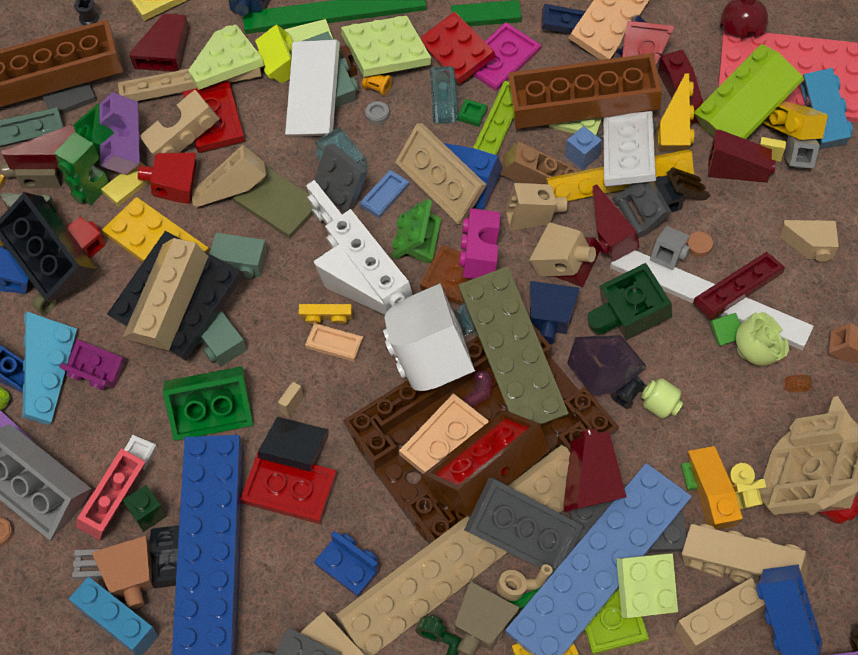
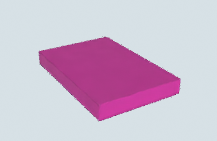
[472,22,542,91]

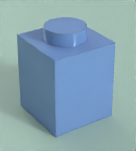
[565,126,602,170]

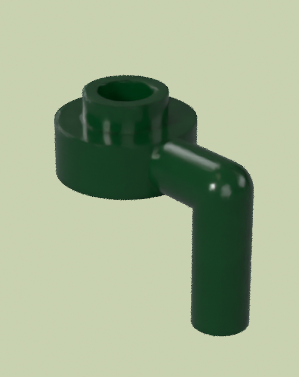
[415,615,462,655]

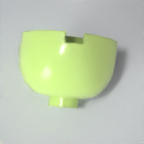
[736,312,789,366]

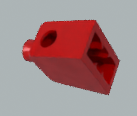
[137,152,196,204]

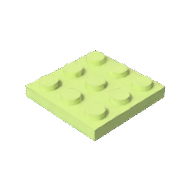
[341,16,431,77]

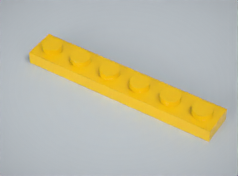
[546,149,694,201]

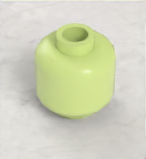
[641,378,683,419]

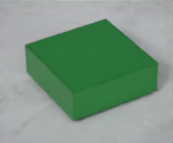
[457,99,488,127]

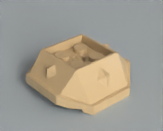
[759,411,858,515]

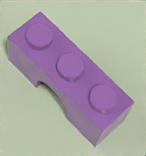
[99,93,141,175]

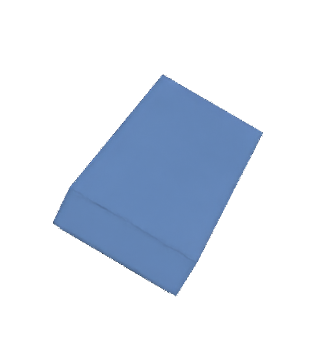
[360,170,410,219]

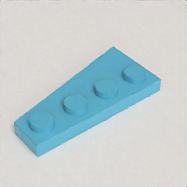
[23,312,77,425]

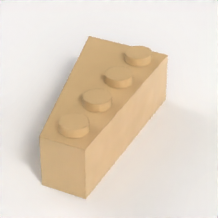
[682,524,808,584]

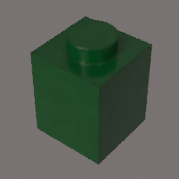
[122,485,167,532]

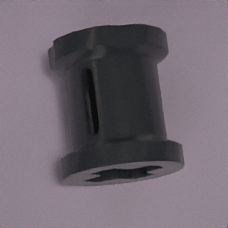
[74,0,99,26]
[611,373,646,409]

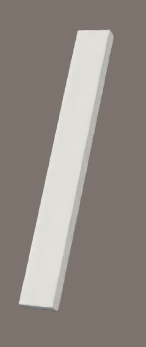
[610,250,814,350]

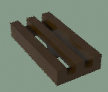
[666,167,711,200]

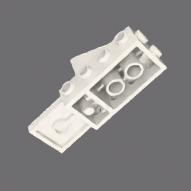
[306,180,413,315]

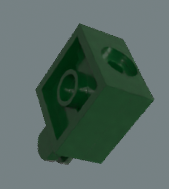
[588,263,672,340]

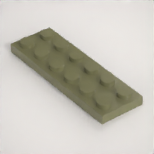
[458,266,569,426]

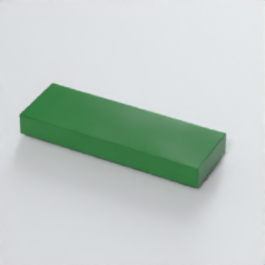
[451,0,522,26]

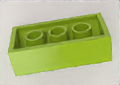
[694,44,804,139]

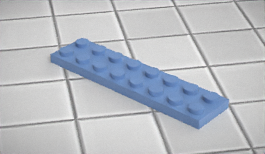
[505,463,692,655]

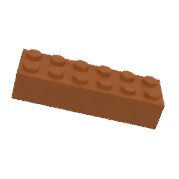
[0,19,124,107]
[508,53,662,129]

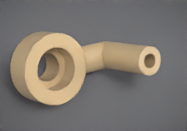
[496,564,553,601]

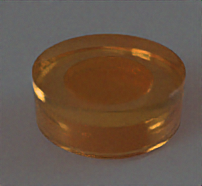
[784,374,813,392]

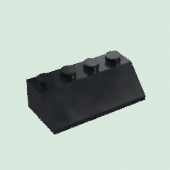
[0,192,97,302]

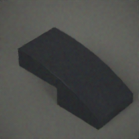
[150,525,179,589]

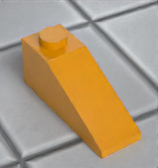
[687,446,743,530]

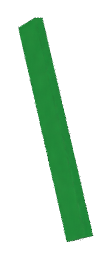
[243,0,426,34]

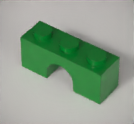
[54,132,109,206]

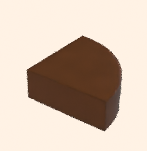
[340,44,358,77]

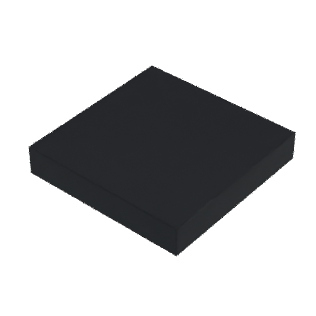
[258,417,328,471]

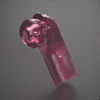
[463,370,493,407]

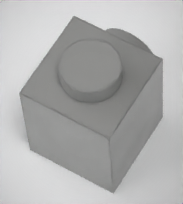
[783,135,820,168]
[650,226,690,270]

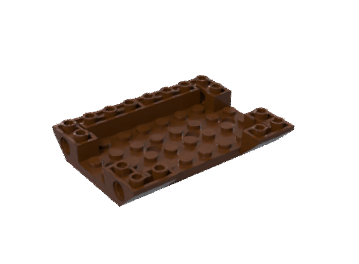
[343,324,619,544]

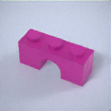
[459,208,500,279]

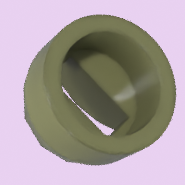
[33,293,56,315]

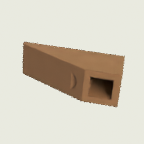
[500,141,581,184]

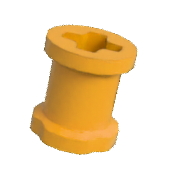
[362,74,393,96]

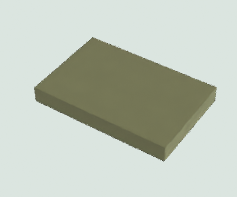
[233,166,314,239]

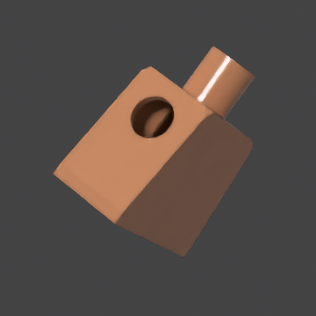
[92,536,153,610]

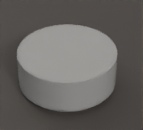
[365,101,389,124]

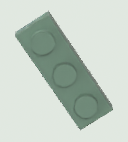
[0,107,64,146]

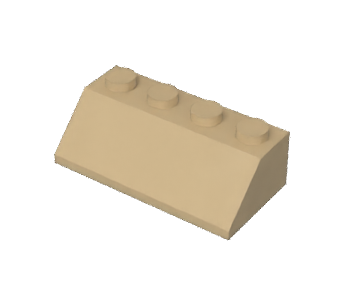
[123,238,209,350]

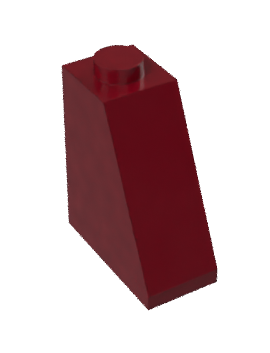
[129,14,190,72]
[708,129,776,183]
[563,428,626,512]

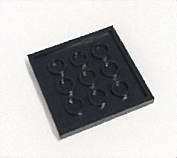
[107,231,244,361]

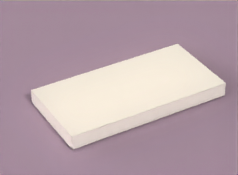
[285,40,340,137]
[603,111,656,186]

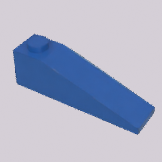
[444,143,503,210]

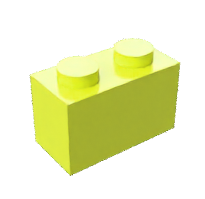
[255,24,293,83]

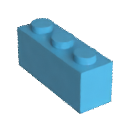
[800,68,853,149]
[69,576,159,655]

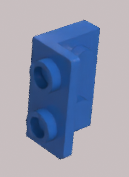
[314,531,380,598]

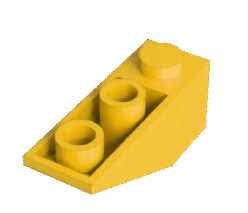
[657,74,694,151]
[762,101,828,140]

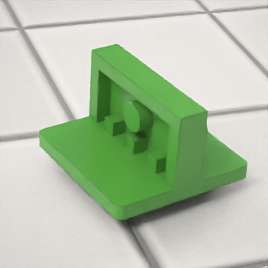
[391,199,441,263]

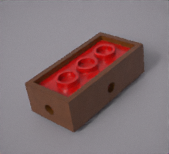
[423,410,550,517]

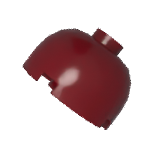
[719,0,768,37]

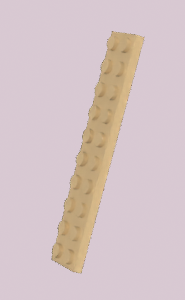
[336,445,570,655]

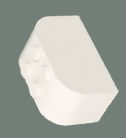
[383,283,475,391]

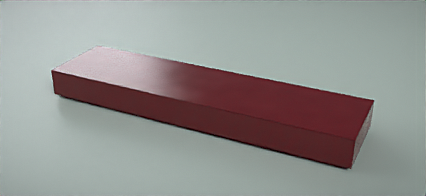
[693,251,785,320]

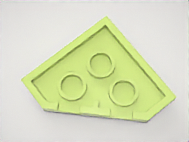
[188,24,264,90]

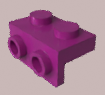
[59,339,126,390]

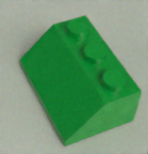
[162,366,254,441]

